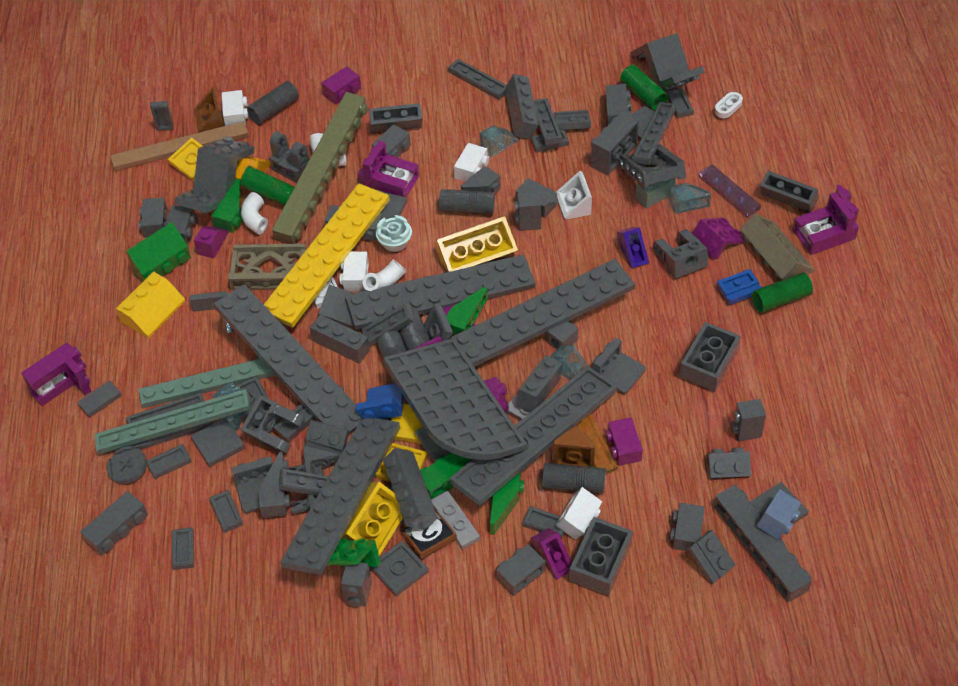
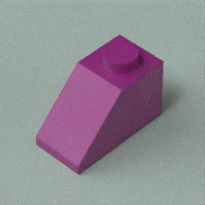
[194,226,229,258]
[531,528,572,579]

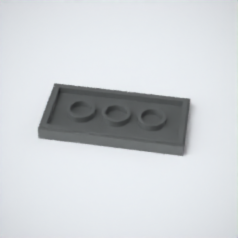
[126,393,212,450]

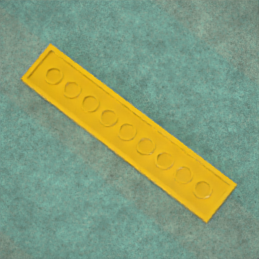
[264,183,390,328]

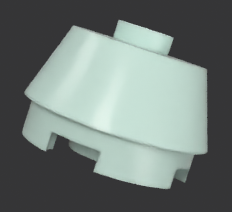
[376,215,412,252]

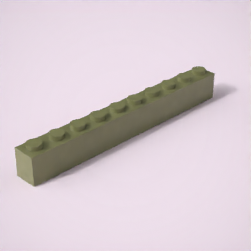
[272,92,368,244]

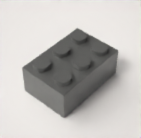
[590,112,639,176]
[679,322,741,392]
[569,517,633,596]

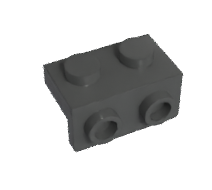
[706,448,751,478]

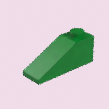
[211,179,242,233]
[445,287,488,336]
[490,472,525,535]

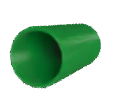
[620,65,668,111]
[240,165,295,206]
[752,272,813,313]

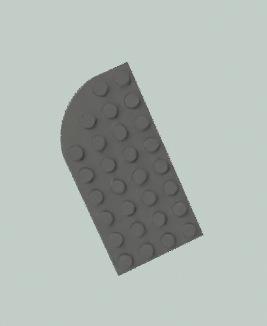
[383,338,527,460]

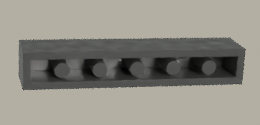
[714,485,812,602]

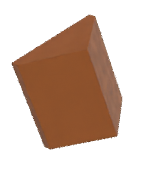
[194,87,225,132]
[554,425,595,469]

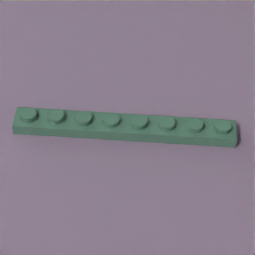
[139,359,275,408]
[95,389,251,454]

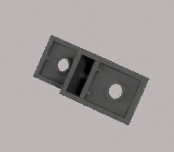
[631,33,705,91]
[174,137,255,213]

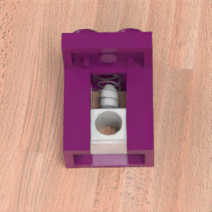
[358,140,419,197]
[792,192,859,255]
[21,342,91,406]

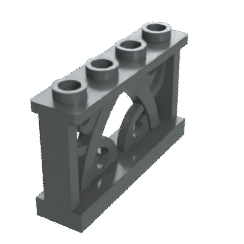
[618,144,686,189]

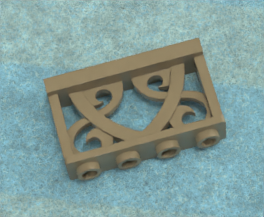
[228,243,307,291]

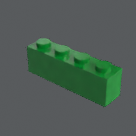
[420,453,472,499]

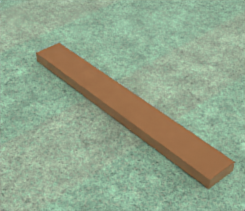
[110,121,249,171]

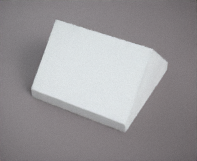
[556,171,592,219]

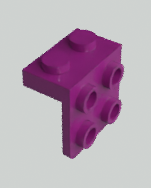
[692,218,745,259]

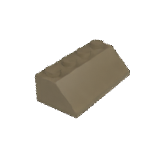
[740,214,815,280]

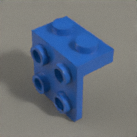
[356,383,404,420]

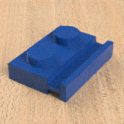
[716,269,762,305]

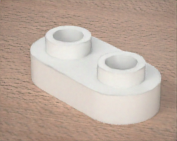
[715,92,743,118]

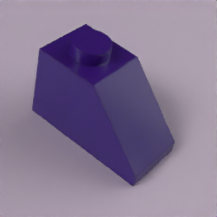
[616,227,649,268]

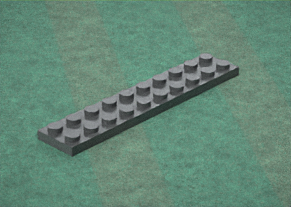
[345,255,536,330]
[451,259,635,367]
[214,284,362,435]
[450,366,618,506]
[280,418,400,575]

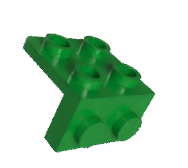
[327,538,381,567]

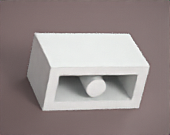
[222,90,249,126]
[454,143,489,182]
[340,252,369,292]
[556,487,602,540]

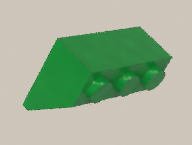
[126,222,191,282]

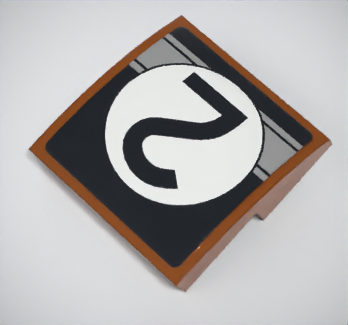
[400,510,457,559]

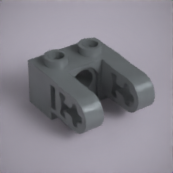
[270,131,310,183]
[653,229,708,279]
[240,395,305,454]

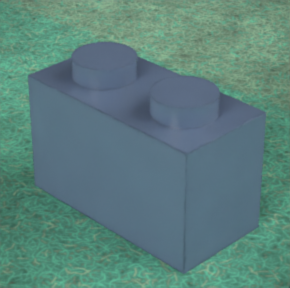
[757,489,801,540]

